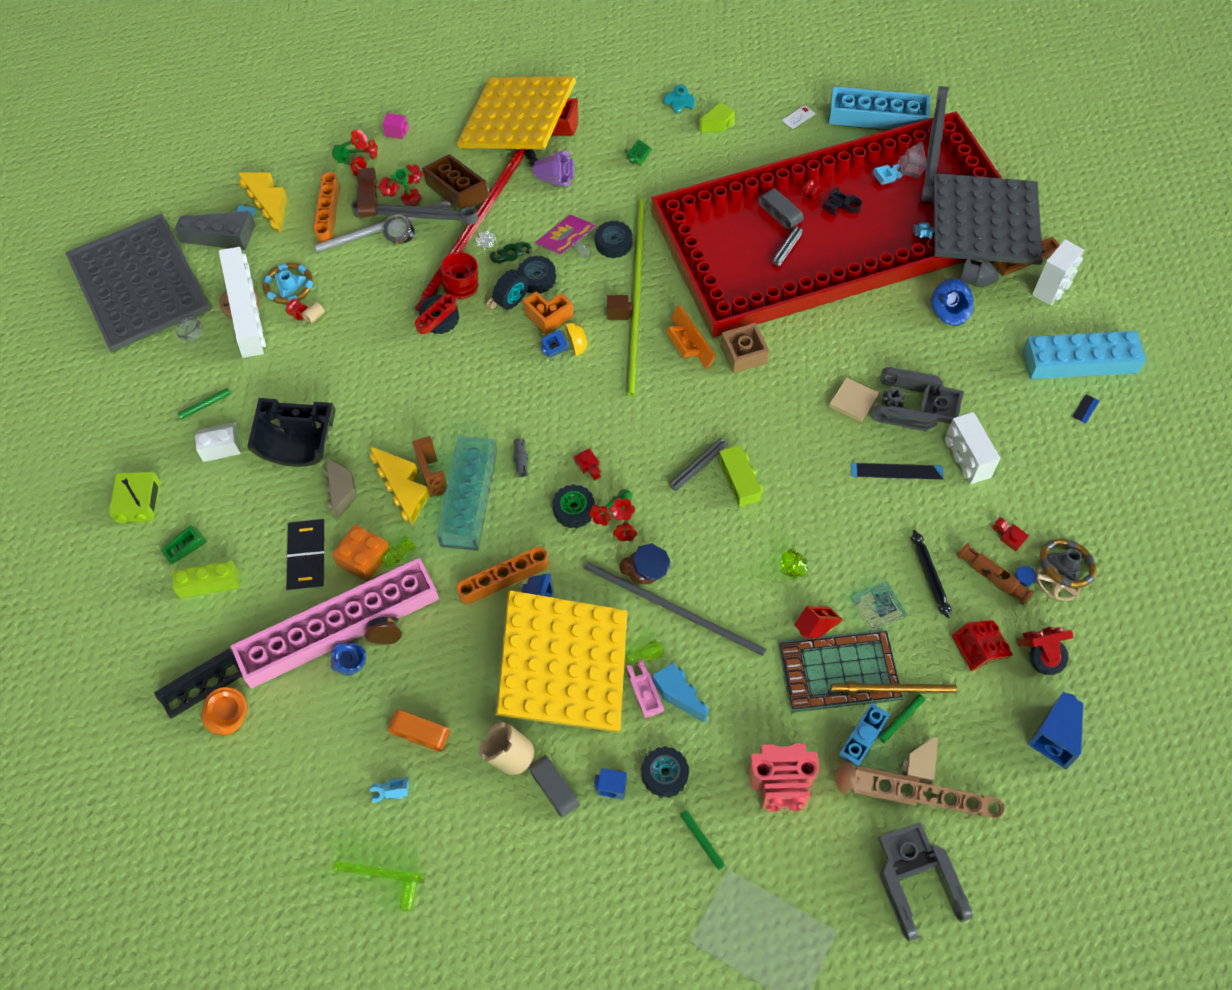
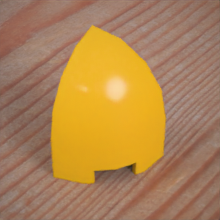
[566,323,588,356]

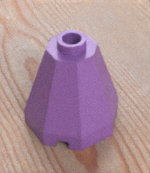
[532,151,574,186]

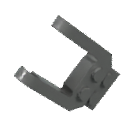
[871,367,964,431]
[878,822,973,942]

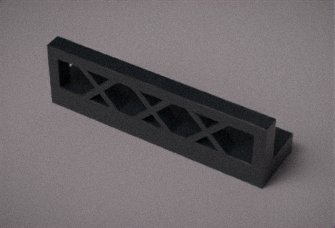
[154,648,243,719]

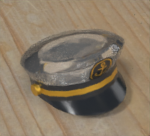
[382,214,415,244]

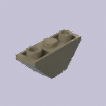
[324,459,357,517]

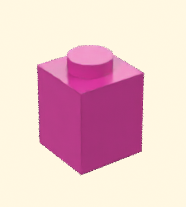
[382,113,409,139]

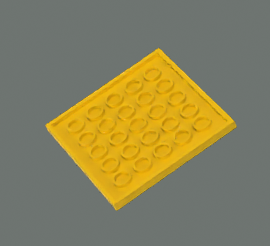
[457,76,576,149]
[496,590,627,732]

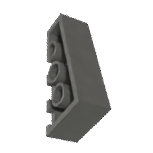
[175,211,255,250]

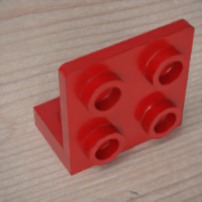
[951,620,1013,671]

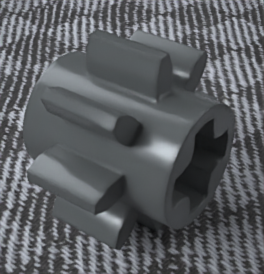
[881,387,906,407]

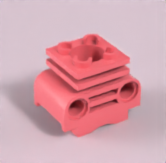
[748,744,819,812]

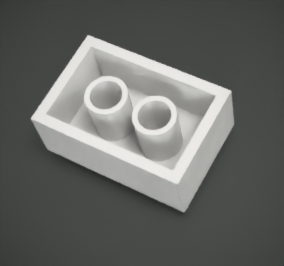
[1032,239,1084,306]
[945,412,1000,484]

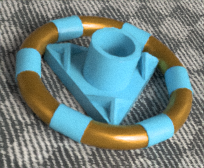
[263,263,313,304]

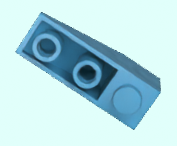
[652,663,708,722]

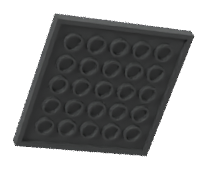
[933,173,1043,265]

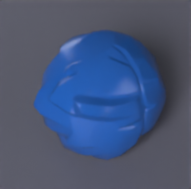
[331,643,366,676]

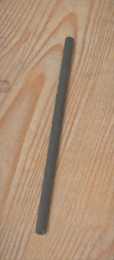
[585,562,766,656]

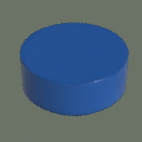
[1015,566,1037,587]

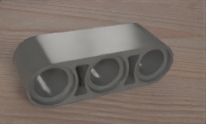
[758,188,804,230]
[528,755,580,818]

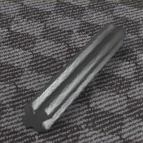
[670,438,727,491]

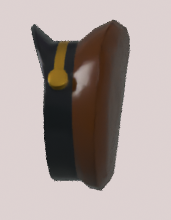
[364,617,402,645]

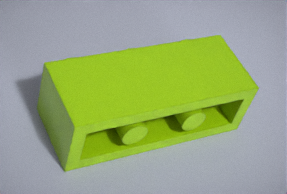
[719,445,763,507]
[172,561,240,599]

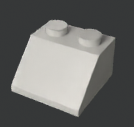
[195,422,240,462]

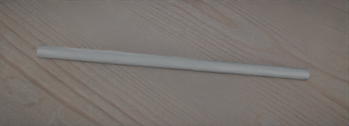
[314,186,490,253]

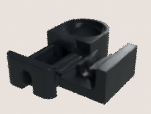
[822,187,862,215]

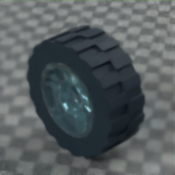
[595,221,632,258]
[517,255,556,294]

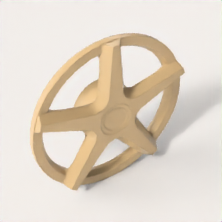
[1037,562,1081,601]

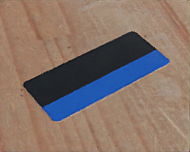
[1073,394,1099,424]

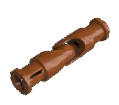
[957,543,1034,605]

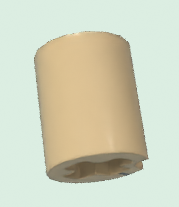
[301,301,325,324]

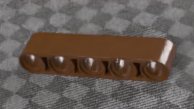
[357,167,377,218]

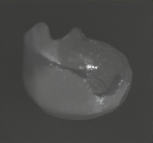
[175,317,203,342]

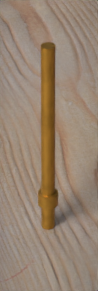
[830,681,957,694]

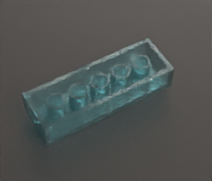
[437,436,497,551]

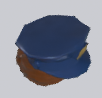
[619,543,671,584]

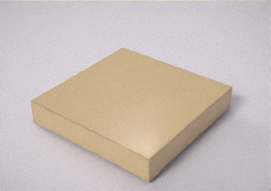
[829,377,879,423]

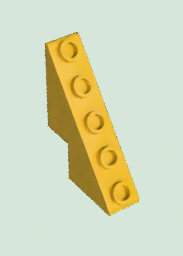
[238,172,287,233]
[369,447,429,525]

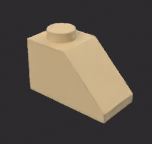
[901,737,938,784]

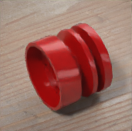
[441,252,479,299]

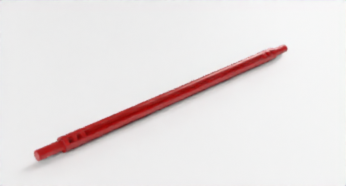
[415,149,524,312]

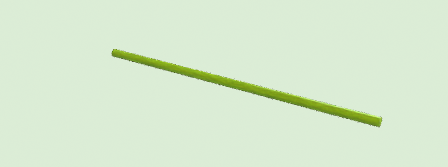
[627,199,645,397]

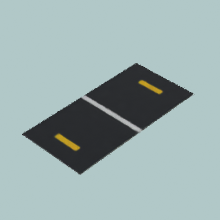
[286,519,324,590]

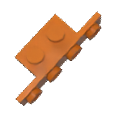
[666,305,716,369]

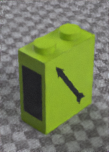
[109,472,160,524]

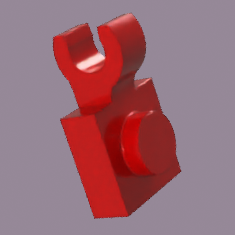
[573,448,601,481]
[992,517,1029,552]

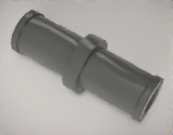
[513,438,528,477]

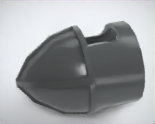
[960,259,999,287]

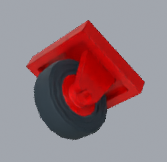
[1016,626,1074,675]

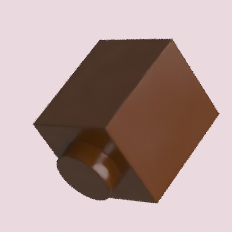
[607,295,632,320]

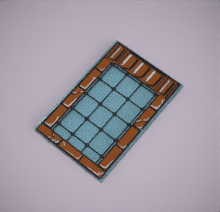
[778,629,903,713]

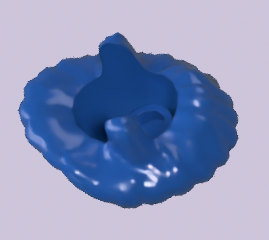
[930,278,974,326]

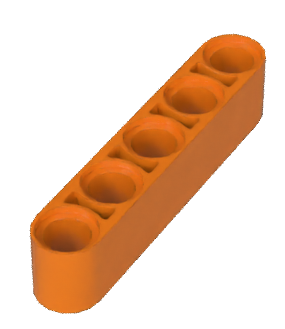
[314,172,340,243]
[457,547,549,604]

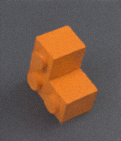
[523,291,574,335]

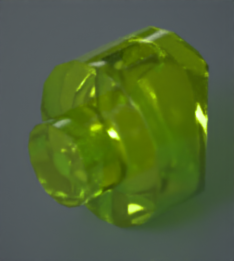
[781,549,808,579]

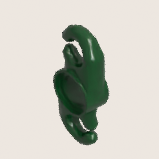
[490,242,531,263]

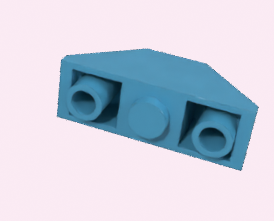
[839,703,890,767]

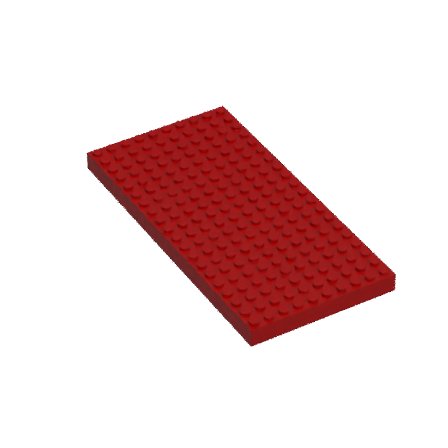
[651,111,1002,338]

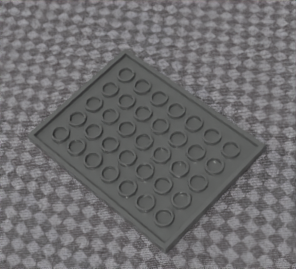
[66,213,211,352]

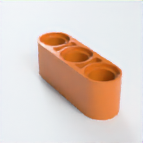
[387,710,451,752]

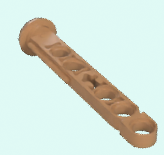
[836,761,1005,818]

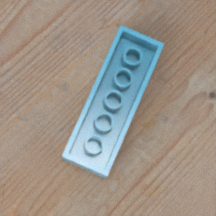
[829,87,930,130]
[1023,331,1146,379]

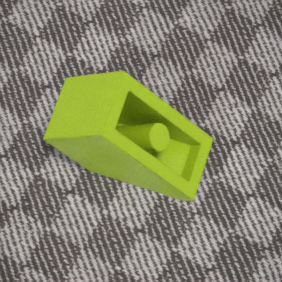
[699,102,735,133]

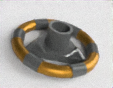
[1040,539,1097,588]

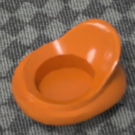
[201,687,247,735]

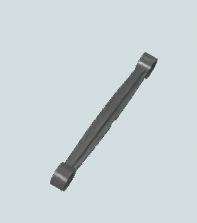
[921,86,949,203]
[351,200,478,225]

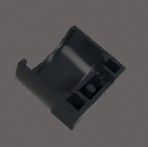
[247,398,336,467]

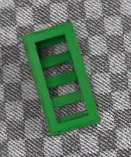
[161,525,207,564]

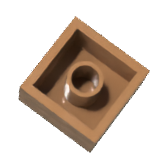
[721,323,769,373]

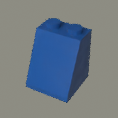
[1028,691,1083,769]

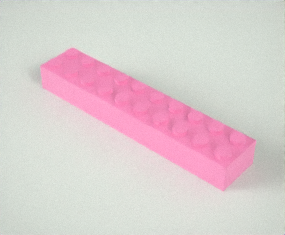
[231,558,439,689]

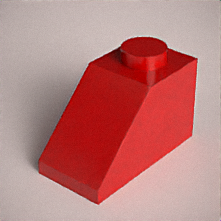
[794,606,843,639]

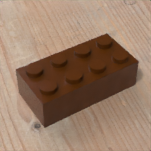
[422,154,490,210]

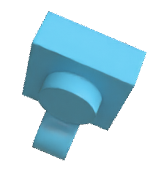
[370,777,410,802]

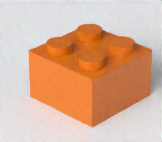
[331,524,391,582]

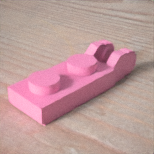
[626,660,664,719]

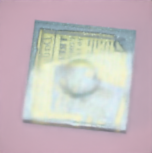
[851,581,907,632]

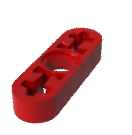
[415,294,457,334]

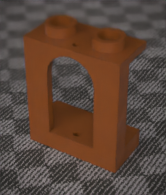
[412,436,449,497]

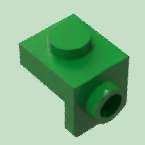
[624,139,652,166]

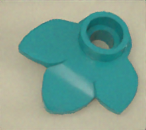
[664,85,695,114]

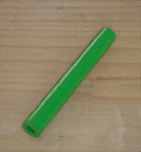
[177,388,231,420]
[878,694,925,743]
[680,810,725,871]

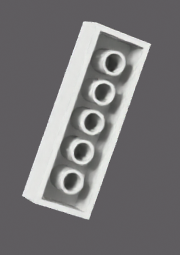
[219,247,266,358]

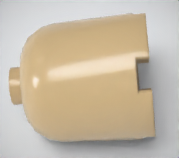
[479,722,534,776]

